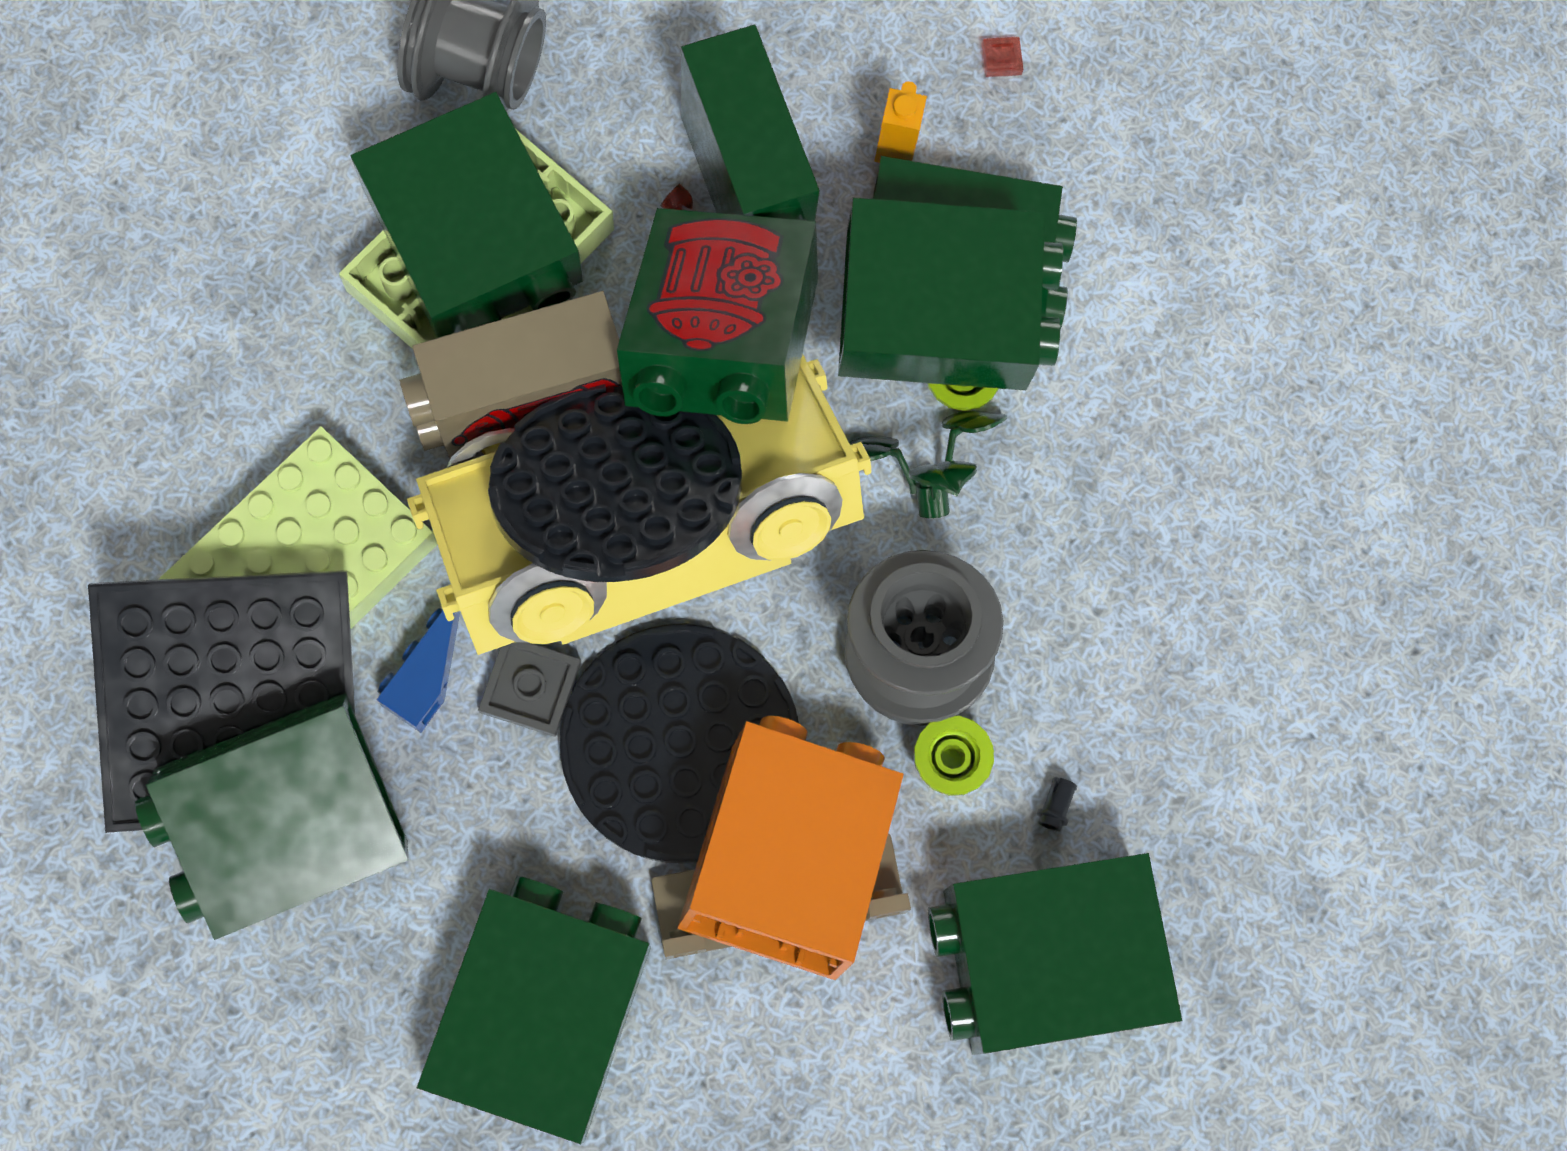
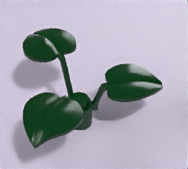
[849,411,1007,519]

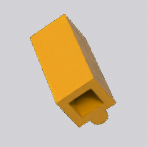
[874,81,927,163]

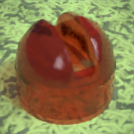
[660,183,693,210]

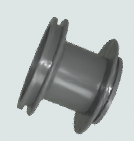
[397,0,546,112]
[844,550,1004,726]

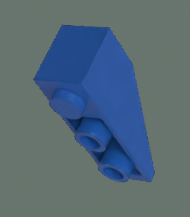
[376,608,460,733]

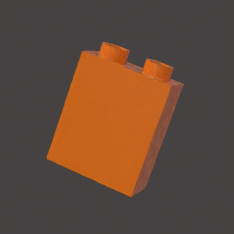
[677,716,904,980]

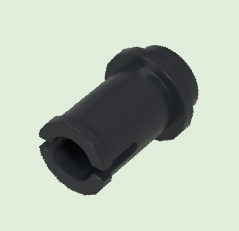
[1037,777,1077,832]

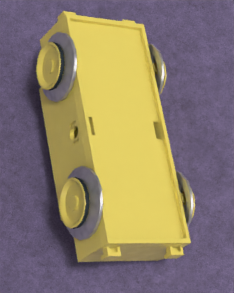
[407,354,871,655]

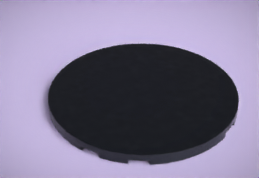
[488,384,742,582]
[560,624,799,864]

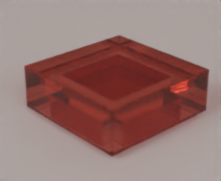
[982,37,1024,77]

